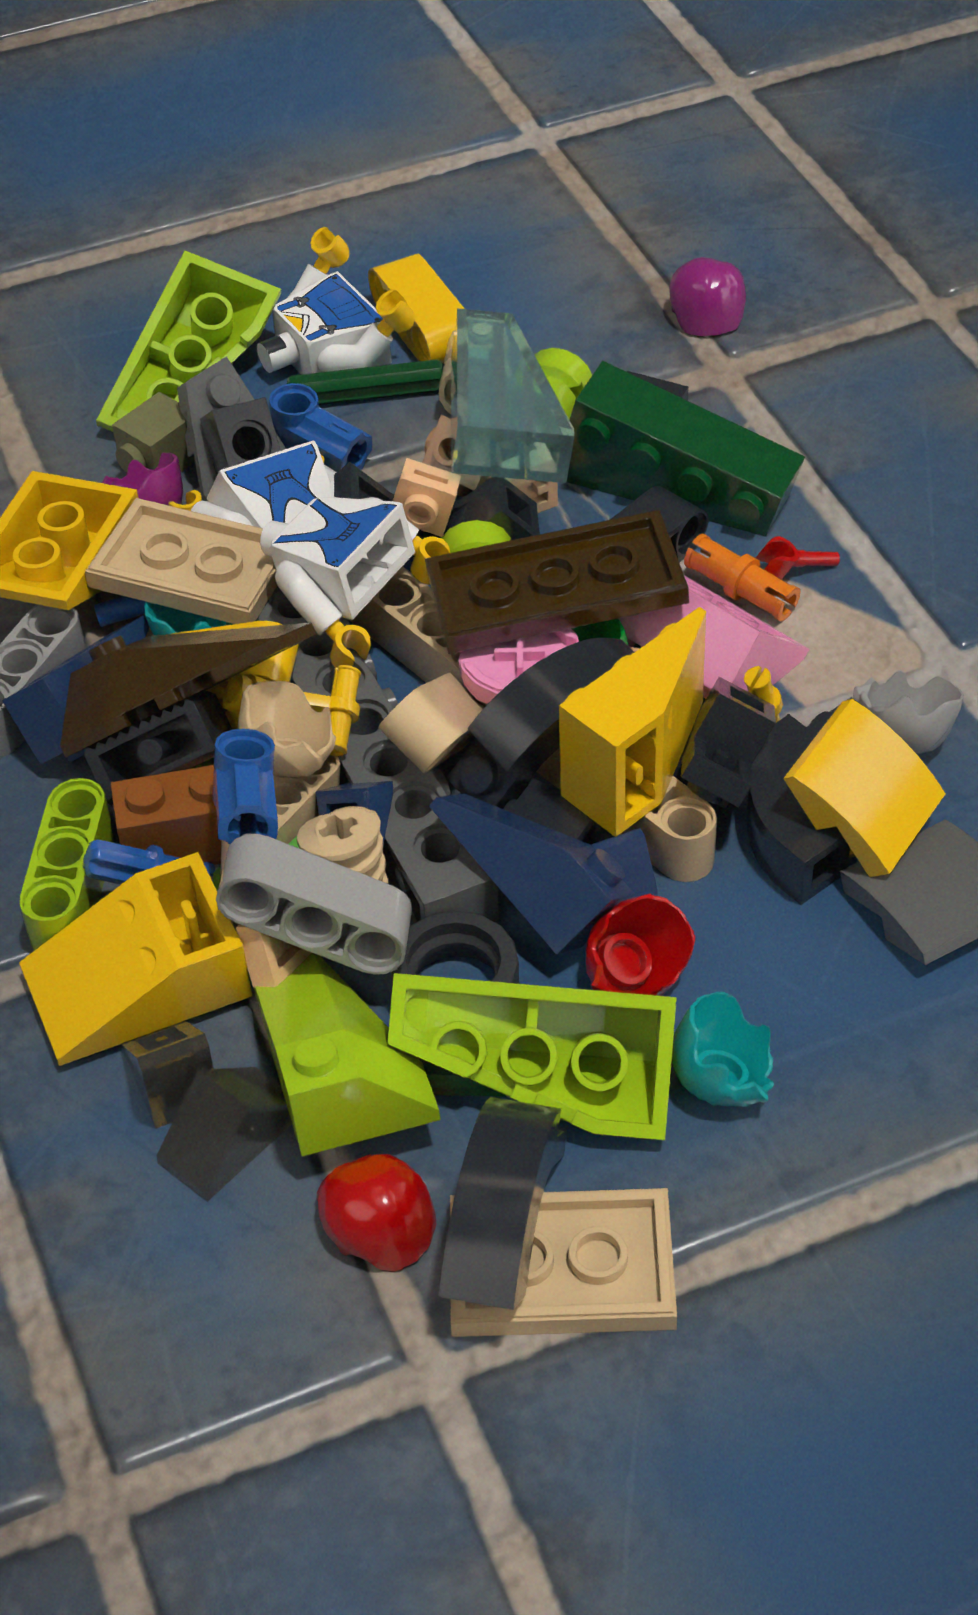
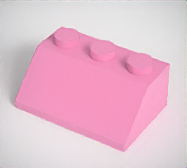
[619,575,810,698]

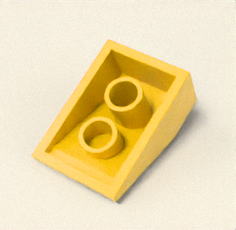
[0,471,138,610]

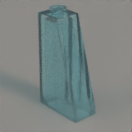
[451,308,574,483]

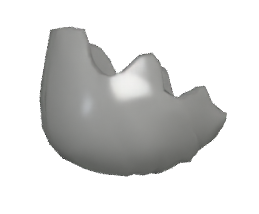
[853,670,964,754]

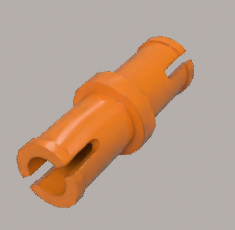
[684,534,801,622]

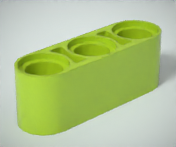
[20,778,114,951]

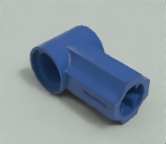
[269,383,372,472]
[212,729,278,844]

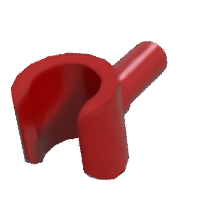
[755,536,840,580]

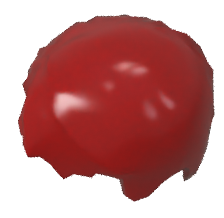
[586,894,695,996]
[316,1154,436,1272]

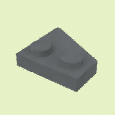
[177,356,286,501]

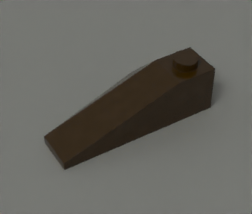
[60,623,317,757]

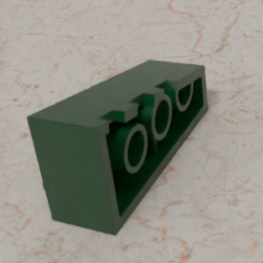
[558,360,805,537]

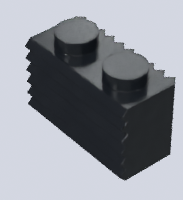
[84,691,233,806]

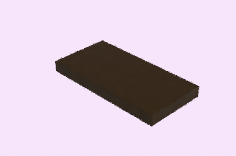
[425,510,689,654]

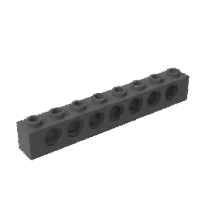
[256,585,501,923]

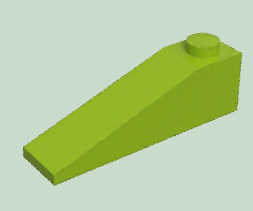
[96,250,281,432]
[254,953,441,1156]
[387,973,677,1140]

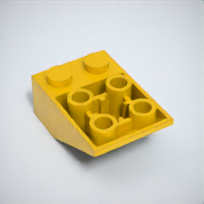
[559,607,706,837]
[19,852,252,1066]

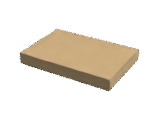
[85,498,277,624]
[450,1188,677,1337]

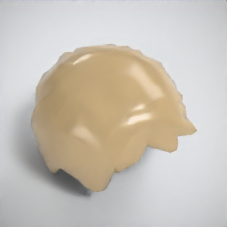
[238,681,336,778]

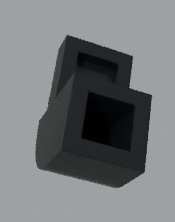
[673,677,776,809]

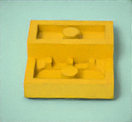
[783,699,946,877]

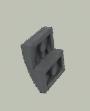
[840,819,978,965]

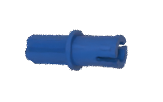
[83,839,216,885]

